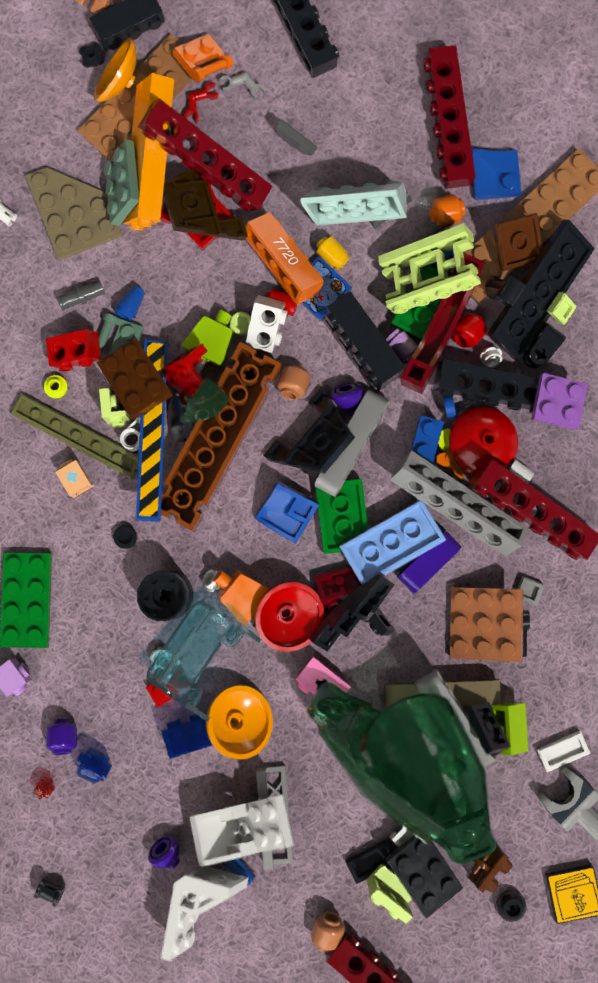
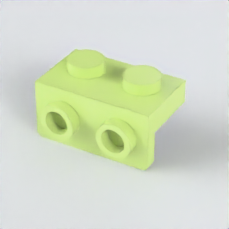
[366,864,413,924]

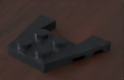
[263,387,355,474]

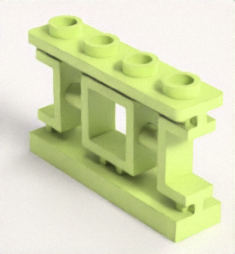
[378,223,481,314]

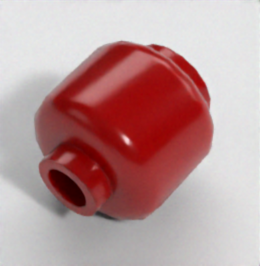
[453,313,487,348]

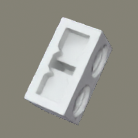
[245,295,288,353]

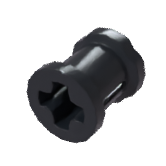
[34,877,66,907]

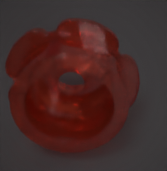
[33,776,55,800]

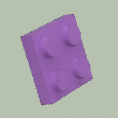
[531,373,588,431]

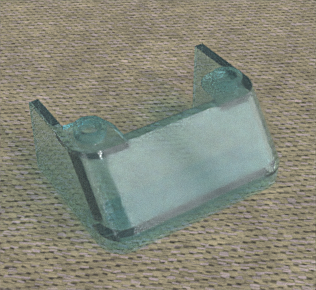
[147,601,262,722]

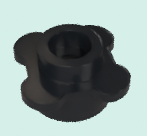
[79,43,104,68]

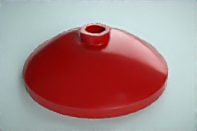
[449,407,518,475]
[254,581,324,652]

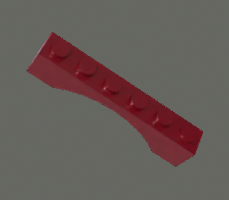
[401,252,485,394]

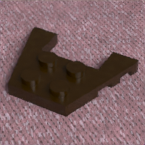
[163,161,247,241]

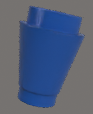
[115,286,145,322]

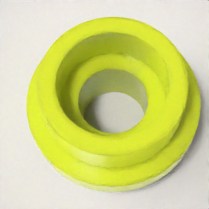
[44,375,68,399]

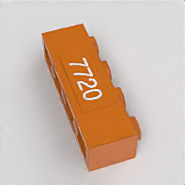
[246,212,324,305]

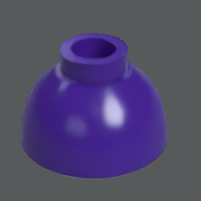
[330,382,363,413]
[148,836,180,870]

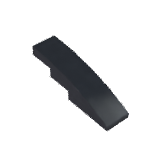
[308,573,395,652]

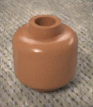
[277,364,311,400]
[311,912,345,952]

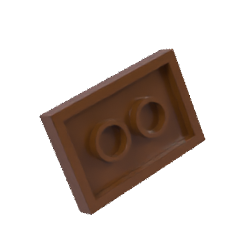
[96,338,173,420]

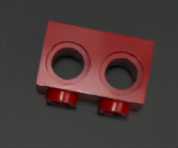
[46,329,101,371]

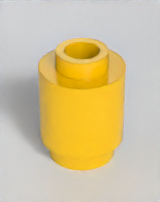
[316,236,350,271]

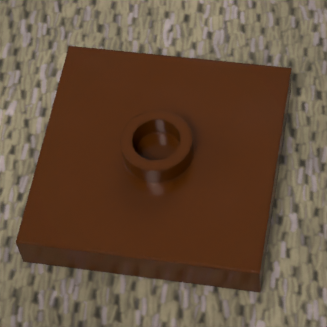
[492,213,543,271]

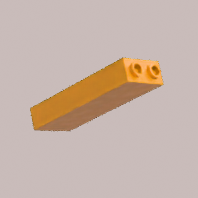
[123,73,174,231]

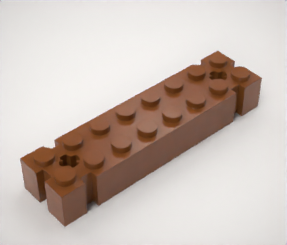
[161,342,282,532]

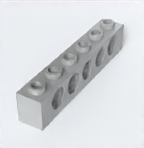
[390,450,528,557]

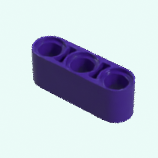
[397,530,462,594]

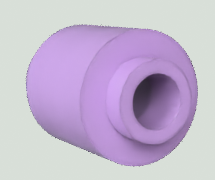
[386,328,418,363]

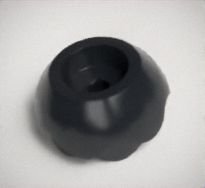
[496,890,527,922]

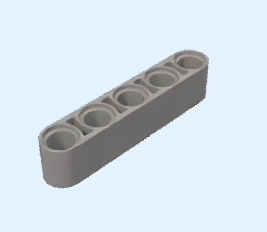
[314,389,390,497]
[415,670,496,772]

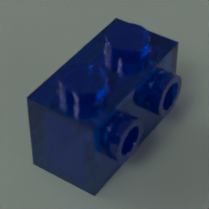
[161,712,213,759]

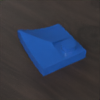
[472,149,521,200]
[254,481,319,544]

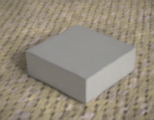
[517,576,545,607]

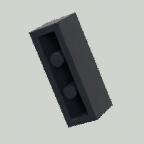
[89,0,165,51]

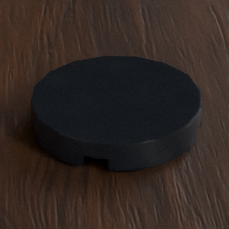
[168,396,192,442]

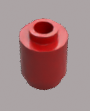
[265,288,297,317]

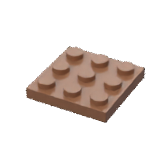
[450,587,523,662]

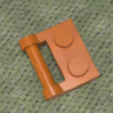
[172,34,233,83]

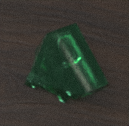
[180,378,230,423]

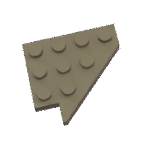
[25,167,123,261]

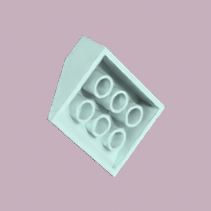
[301,181,407,225]

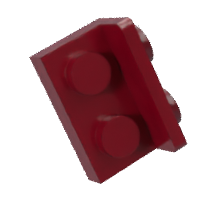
[314,566,361,611]

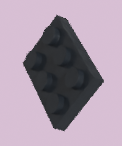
[385,829,463,919]

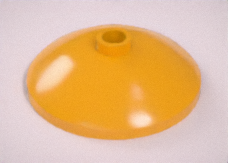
[93,38,137,102]
[206,685,273,759]

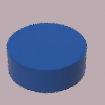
[443,396,456,418]

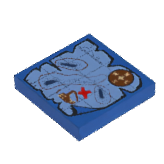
[301,256,352,321]

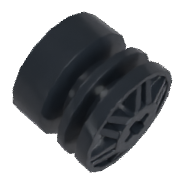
[137,571,194,621]

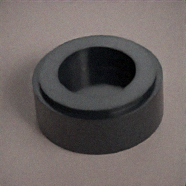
[113,525,138,549]

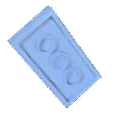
[340,500,446,585]

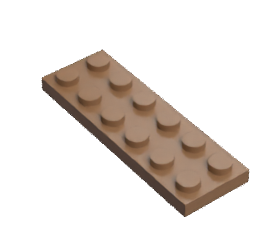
[78,34,204,160]

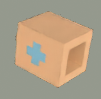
[56,459,94,498]

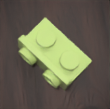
[99,388,131,427]

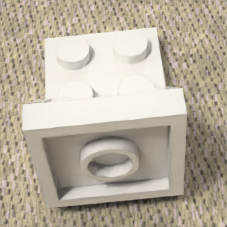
[190,795,294,867]
[161,866,248,961]

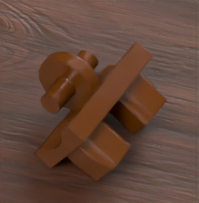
[468,843,513,893]

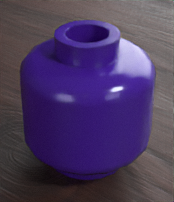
[46,719,77,755]

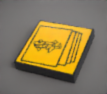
[545,864,598,924]

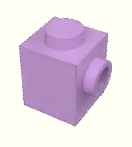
[0,658,32,697]

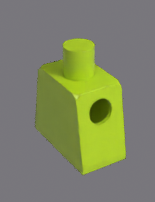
[181,310,234,369]

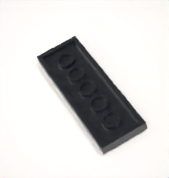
[487,219,595,361]

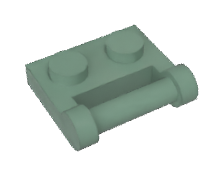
[99,313,144,359]

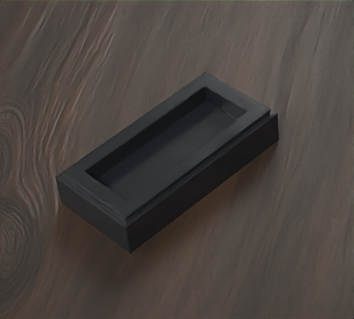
[345,839,393,884]

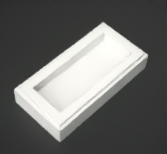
[536,731,591,772]

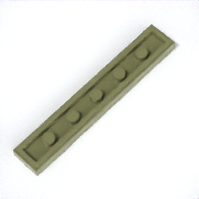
[10,393,138,479]

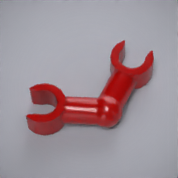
[184,82,219,124]

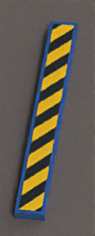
[135,339,168,522]

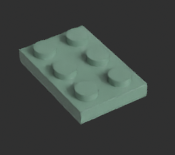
[104,139,140,226]

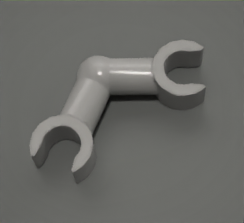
[219,72,266,101]

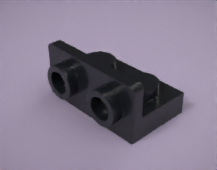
[465,702,511,757]

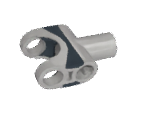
[537,767,598,841]

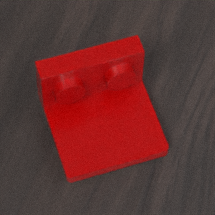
[161,344,214,407]

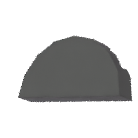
[276,119,317,156]

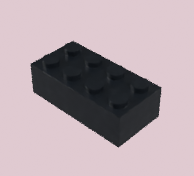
[325,291,406,392]

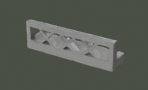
[256,765,293,870]

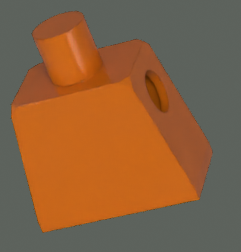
[213,570,270,627]

